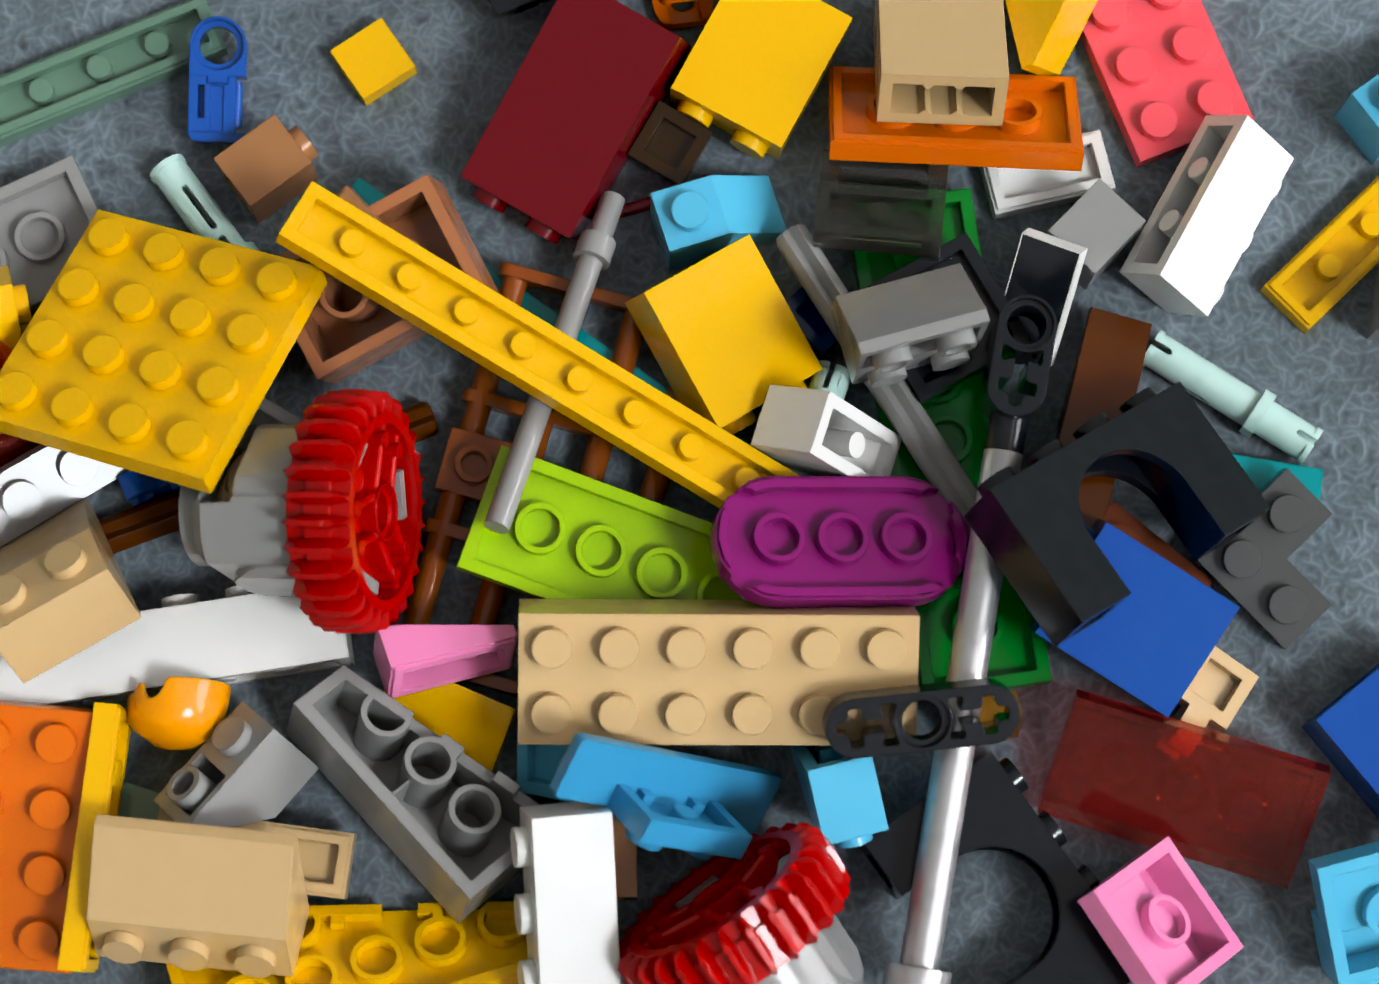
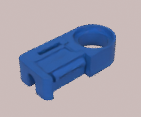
[188,16,248,145]

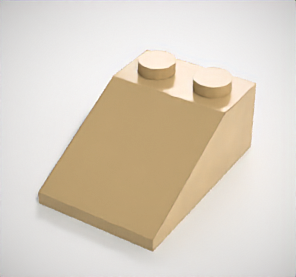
[0,496,142,683]

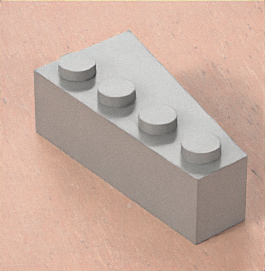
[286,665,539,924]

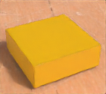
[330,18,417,106]

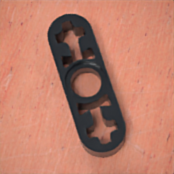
[823,678,1020,758]

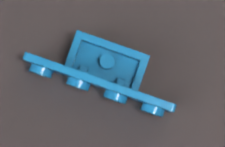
[549,733,782,860]

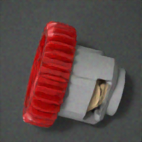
[178,389,427,634]
[617,822,865,984]

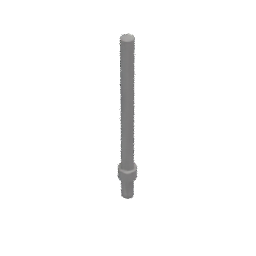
[484,191,625,534]

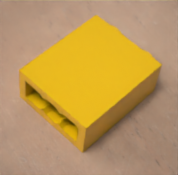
[670,0,853,160]
[625,234,823,435]

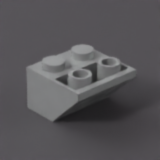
[831,263,990,388]

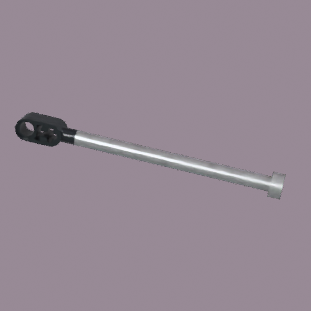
[882,295,1057,984]

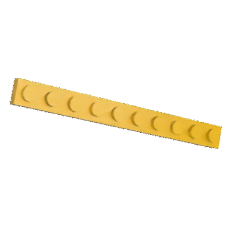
[276,181,800,508]

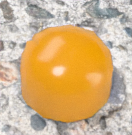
[125,676,232,751]

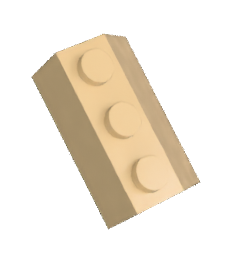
[87,814,310,978]

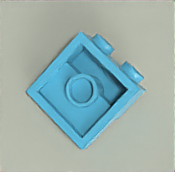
[1308,841,1379,984]

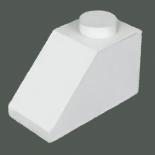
[751,384,902,476]

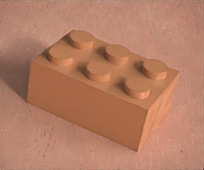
[278,174,500,384]

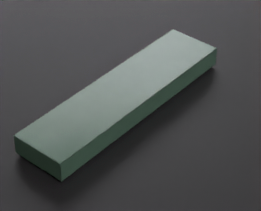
[0,0,229,147]

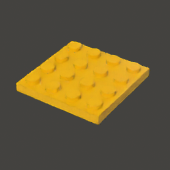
[0,209,328,494]

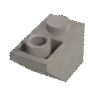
[153,701,319,828]

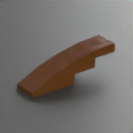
[1056,307,1152,528]

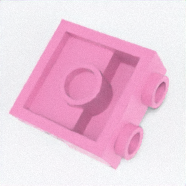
[1077,836,1244,984]

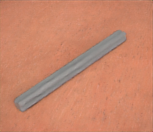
[776,223,977,537]

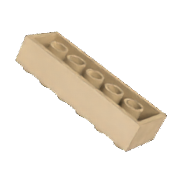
[518,599,920,746]

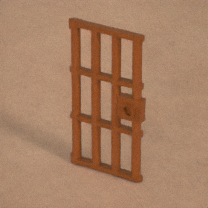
[403,262,679,697]

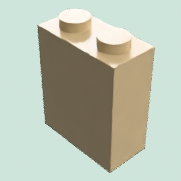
[873,0,1010,126]

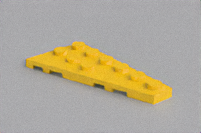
[166,901,528,984]

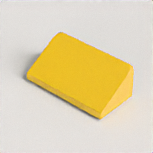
[384,683,518,772]

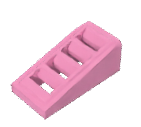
[373,625,518,698]

